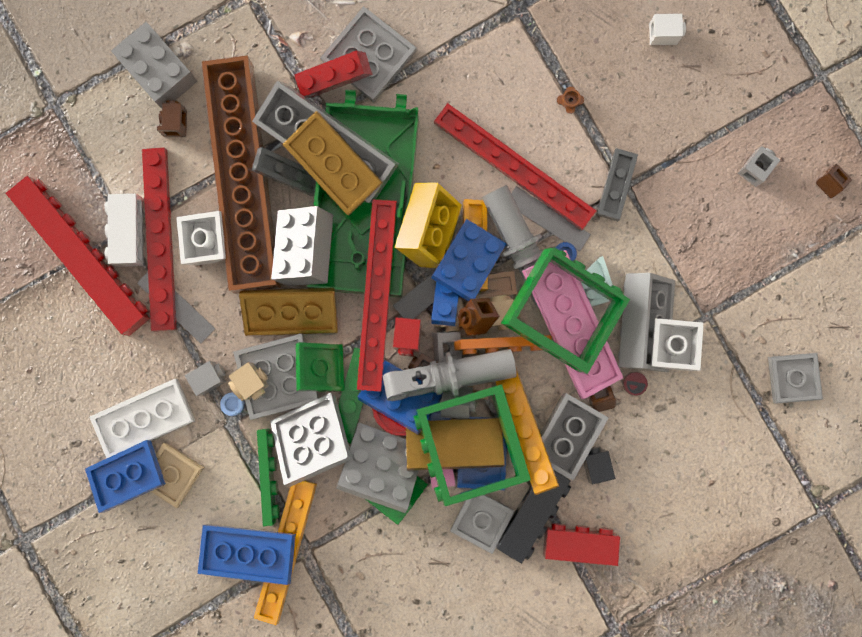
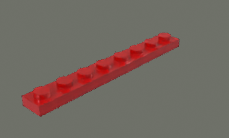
[434,103,596,231]
[142,147,177,332]
[357,199,397,392]

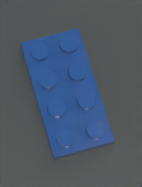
[197,524,296,585]

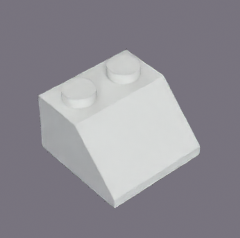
[177,211,226,266]
[651,318,703,371]

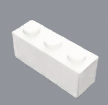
[105,193,143,267]

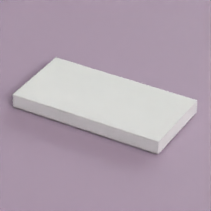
[90,378,196,458]

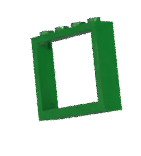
[501,247,630,374]
[413,385,531,507]

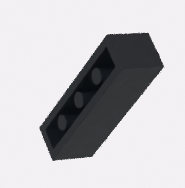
[496,470,571,564]

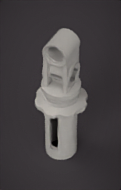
[482,185,543,308]
[383,349,516,401]

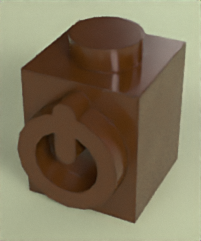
[457,298,500,336]

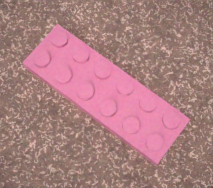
[522,250,623,399]

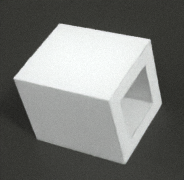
[649,14,686,45]

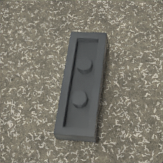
[251,147,316,196]
[596,148,638,222]

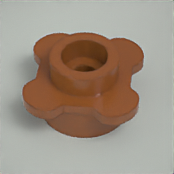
[557,86,584,114]

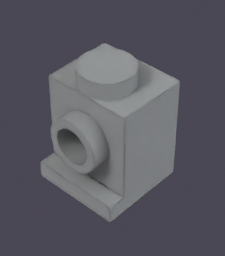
[738,146,780,187]
[432,331,462,362]

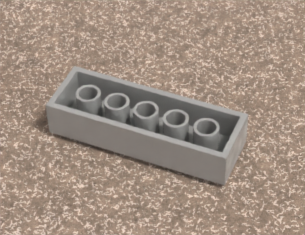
[252,81,399,203]

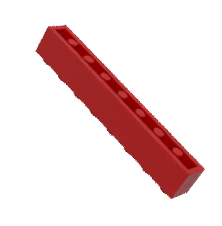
[5,175,150,336]

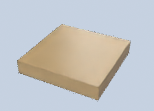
[151,442,205,508]

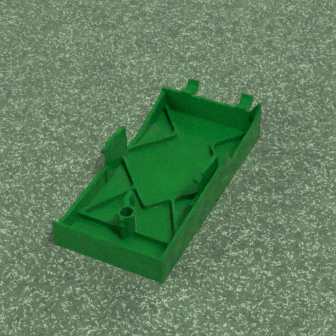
[307,89,419,298]

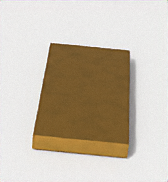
[282,111,383,215]
[239,288,338,336]
[406,418,505,471]

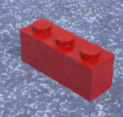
[294,50,373,98]
[393,317,422,357]
[543,523,620,566]

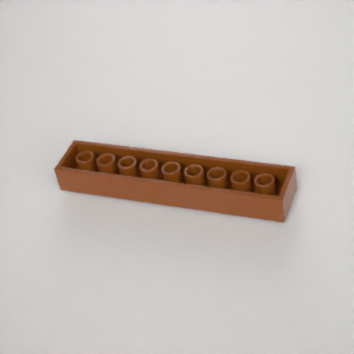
[202,55,281,294]

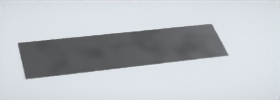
[511,186,591,251]
[137,272,215,343]

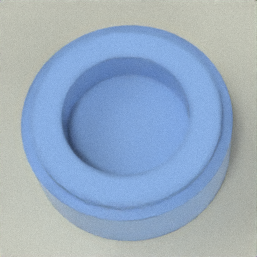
[220,392,245,416]

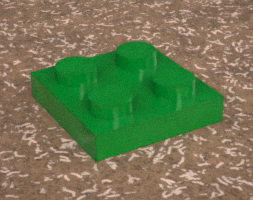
[296,342,344,392]

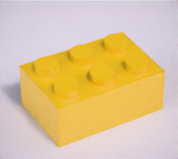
[395,183,462,268]

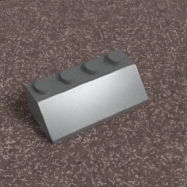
[618,273,675,372]

